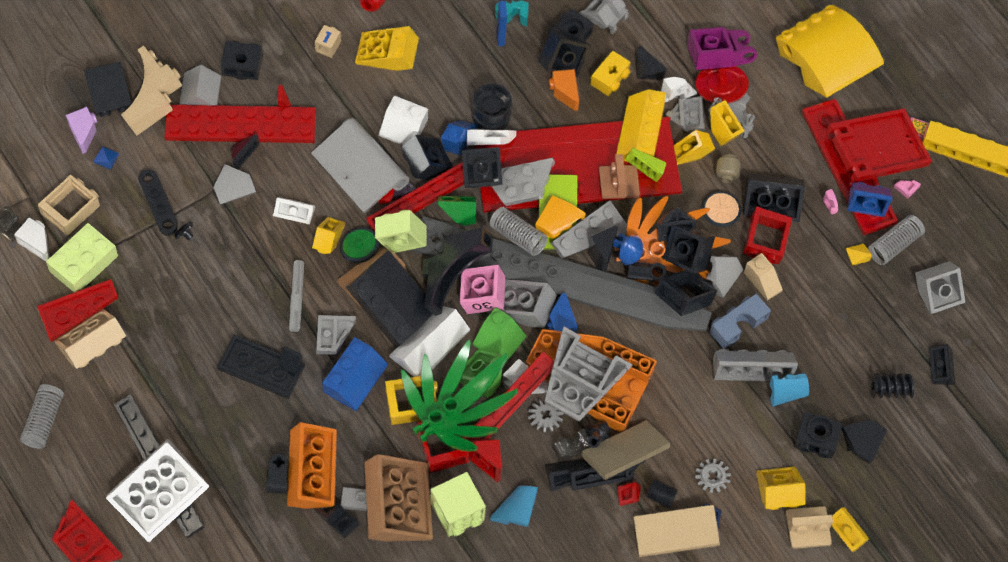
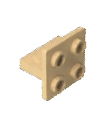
[786,506,833,549]

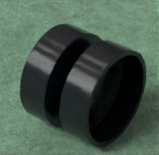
[472,84,512,130]

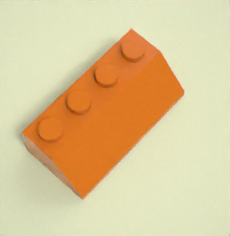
[287,422,337,509]

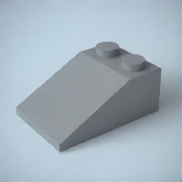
[487,279,557,328]

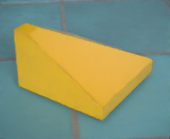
[846,244,872,265]

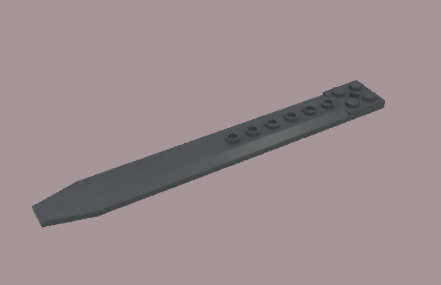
[411,216,711,331]

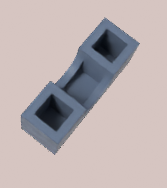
[710,294,771,349]

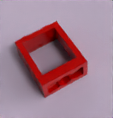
[743,207,792,264]
[417,421,469,473]

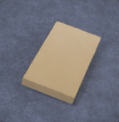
[634,505,720,557]

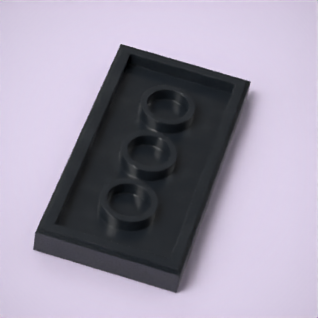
[217,334,305,399]

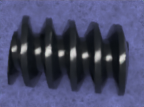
[871,373,914,398]

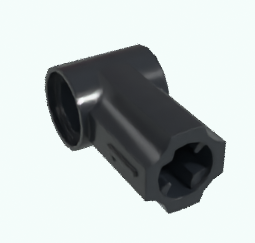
[628,262,666,283]

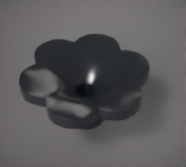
[174,221,193,240]

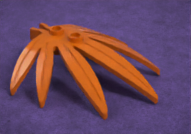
[613,196,731,287]

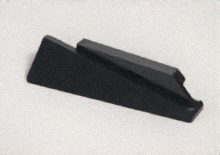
[545,459,645,491]

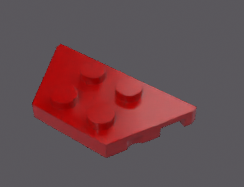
[52,500,123,562]

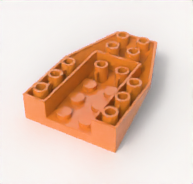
[526,329,657,433]

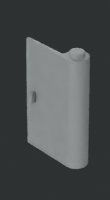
[311,118,409,213]

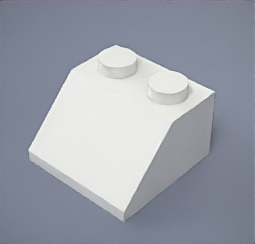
[379,96,428,145]

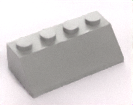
[713,349,798,381]

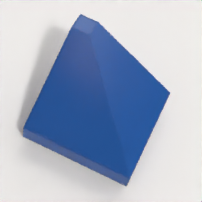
[94,147,119,170]

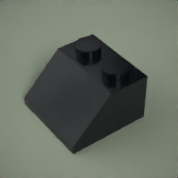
[538,29,591,78]
[401,135,453,180]
[663,225,716,274]

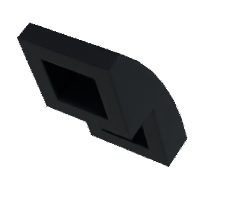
[315,500,359,538]

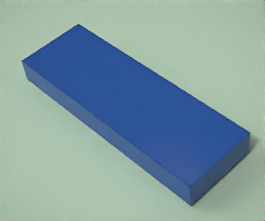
[497,1,507,46]

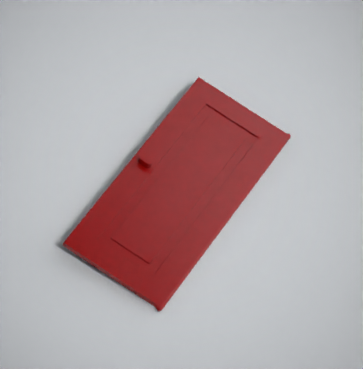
[475,117,682,213]

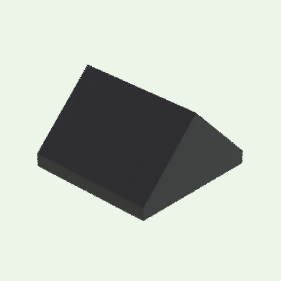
[588,226,618,272]

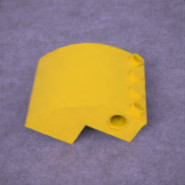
[776,5,884,98]

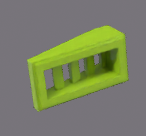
[625,148,666,182]

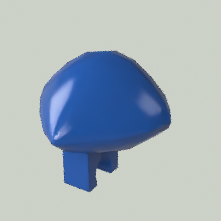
[613,233,644,265]

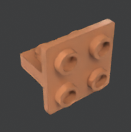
[599,154,640,199]

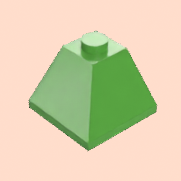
[473,307,527,366]
[460,349,502,398]

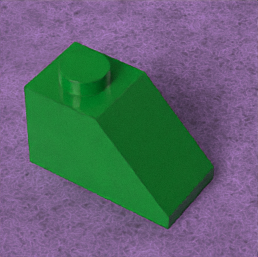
[438,196,476,226]

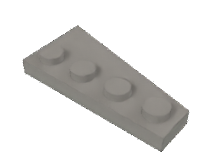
[551,201,627,258]

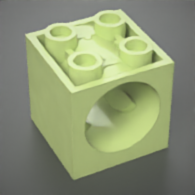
[430,472,486,537]

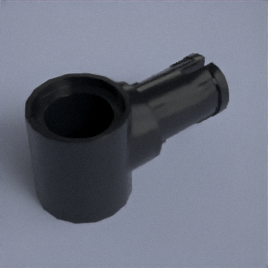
[586,421,611,448]

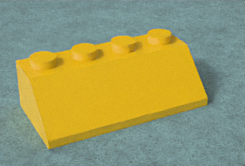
[617,89,666,162]

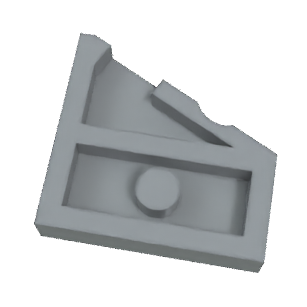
[316,315,356,354]

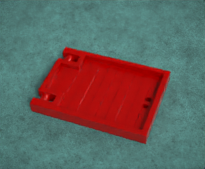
[826,108,932,182]

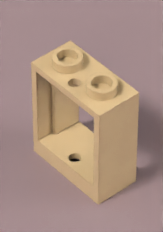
[38,175,100,236]

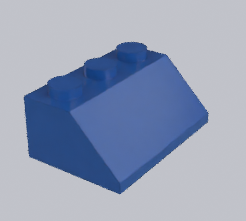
[322,337,388,411]

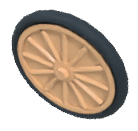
[702,191,741,227]

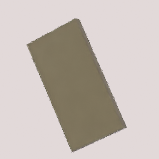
[582,420,670,480]

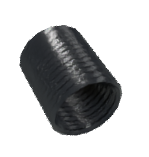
[646,478,678,508]

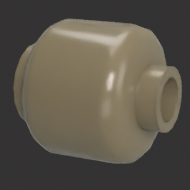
[716,154,741,183]

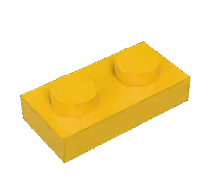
[832,507,869,552]

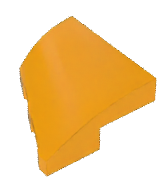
[535,195,586,239]

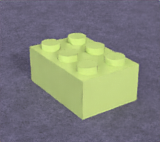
[46,223,118,293]

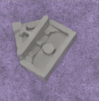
[665,96,706,133]
[213,165,256,205]
[707,254,743,298]

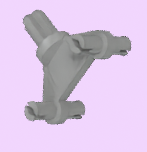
[707,93,755,138]

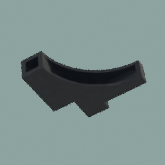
[422,227,494,316]

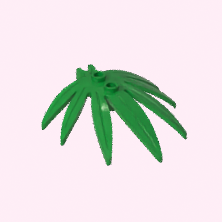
[401,340,518,451]

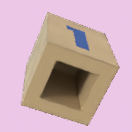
[315,25,341,58]

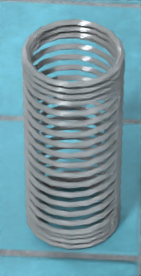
[490,207,547,256]
[868,214,925,265]
[20,384,64,449]

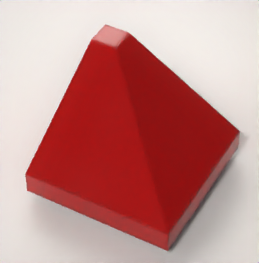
[278,85,291,107]
[617,482,641,506]

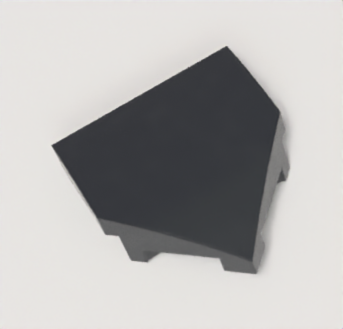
[657,206,696,242]
[841,419,887,463]

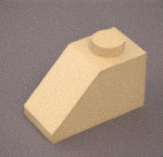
[744,253,783,301]

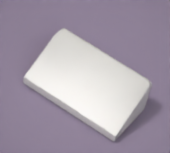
[273,197,316,224]

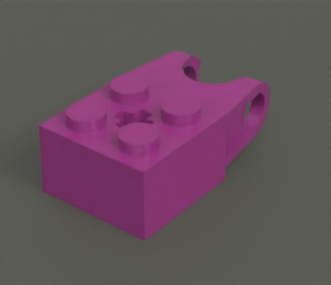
[687,27,757,70]

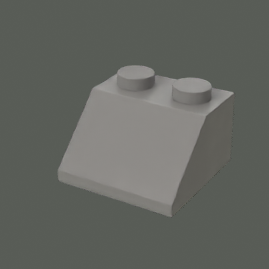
[915,262,965,314]

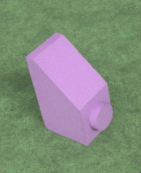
[66,107,97,154]

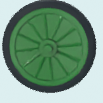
[340,228,379,263]

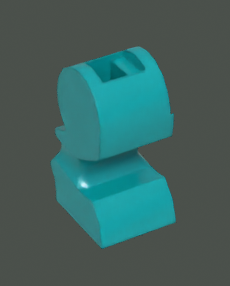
[495,0,529,26]

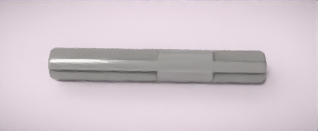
[289,260,304,332]

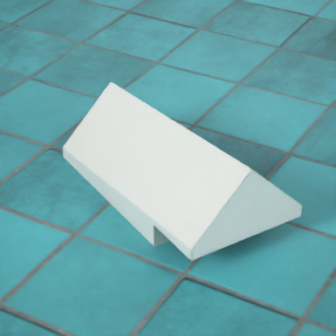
[389,306,470,377]

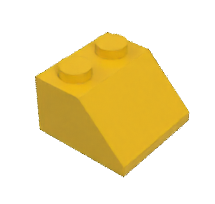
[756,466,805,510]

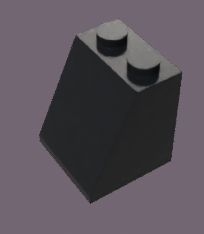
[84,61,132,118]

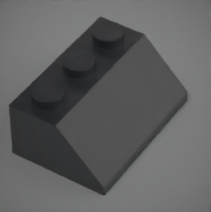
[743,173,805,222]

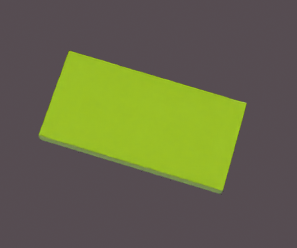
[539,175,577,250]

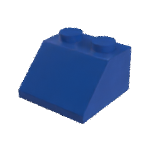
[847,182,892,217]

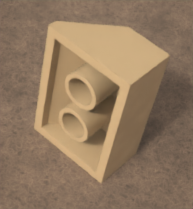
[54,309,126,369]

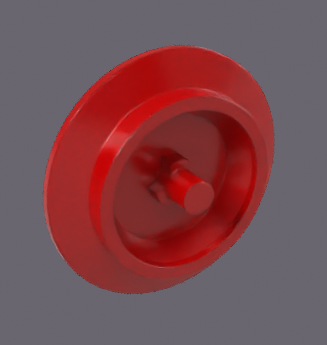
[696,66,749,104]

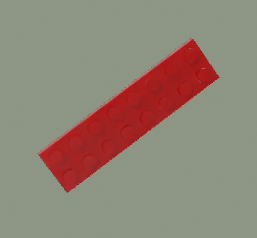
[802,99,898,236]
[165,105,316,143]

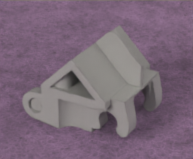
[579,0,628,34]

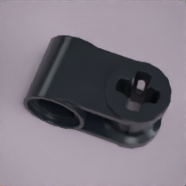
[267,453,289,494]

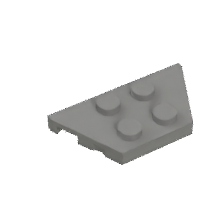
[492,158,555,206]

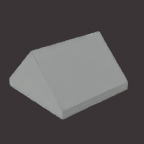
[179,65,221,106]

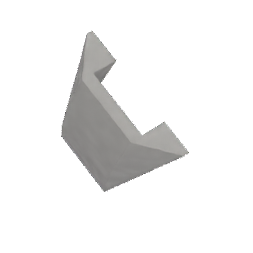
[544,327,633,421]

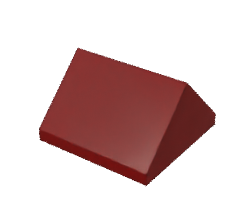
[468,440,502,483]

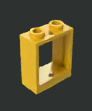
[385,376,438,425]

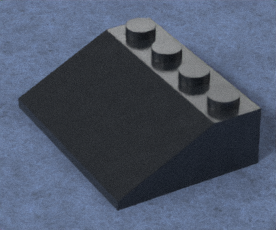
[345,250,433,347]

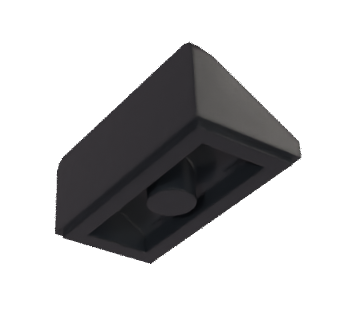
[929,344,955,385]

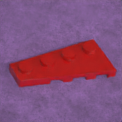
[37,279,119,342]

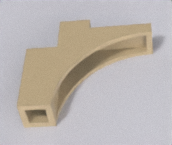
[121,46,182,136]

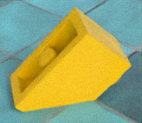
[711,100,744,146]
[674,130,715,165]
[312,217,346,254]

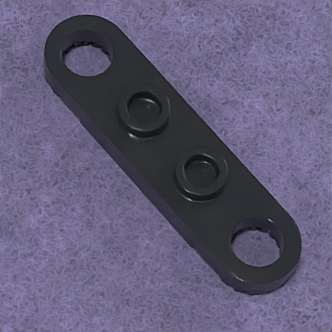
[138,170,178,236]

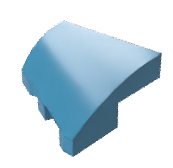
[769,374,809,406]
[490,486,538,527]

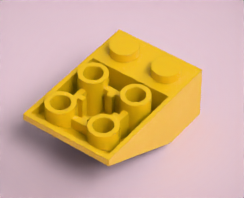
[355,26,419,71]

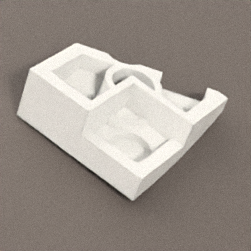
[661,77,697,103]
[467,130,516,145]

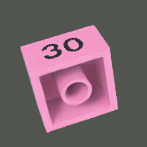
[460,265,505,314]

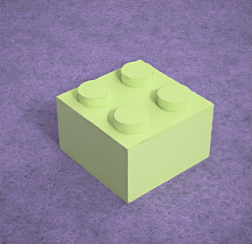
[375,210,427,253]

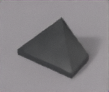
[636,46,667,80]
[230,134,259,170]

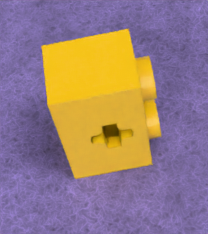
[590,51,631,96]

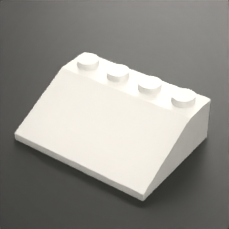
[107,439,209,542]

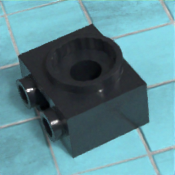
[548,9,594,41]
[221,41,263,80]
[794,412,843,458]

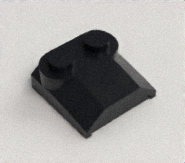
[462,147,503,188]

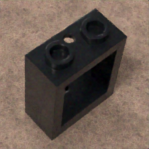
[655,270,717,316]

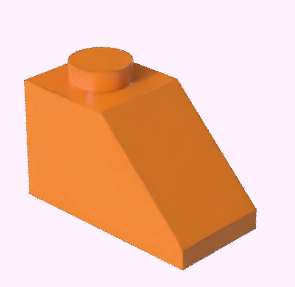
[549,70,579,111]

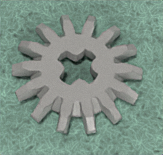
[528,400,563,432]
[695,459,731,493]

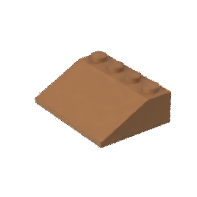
[364,454,433,541]

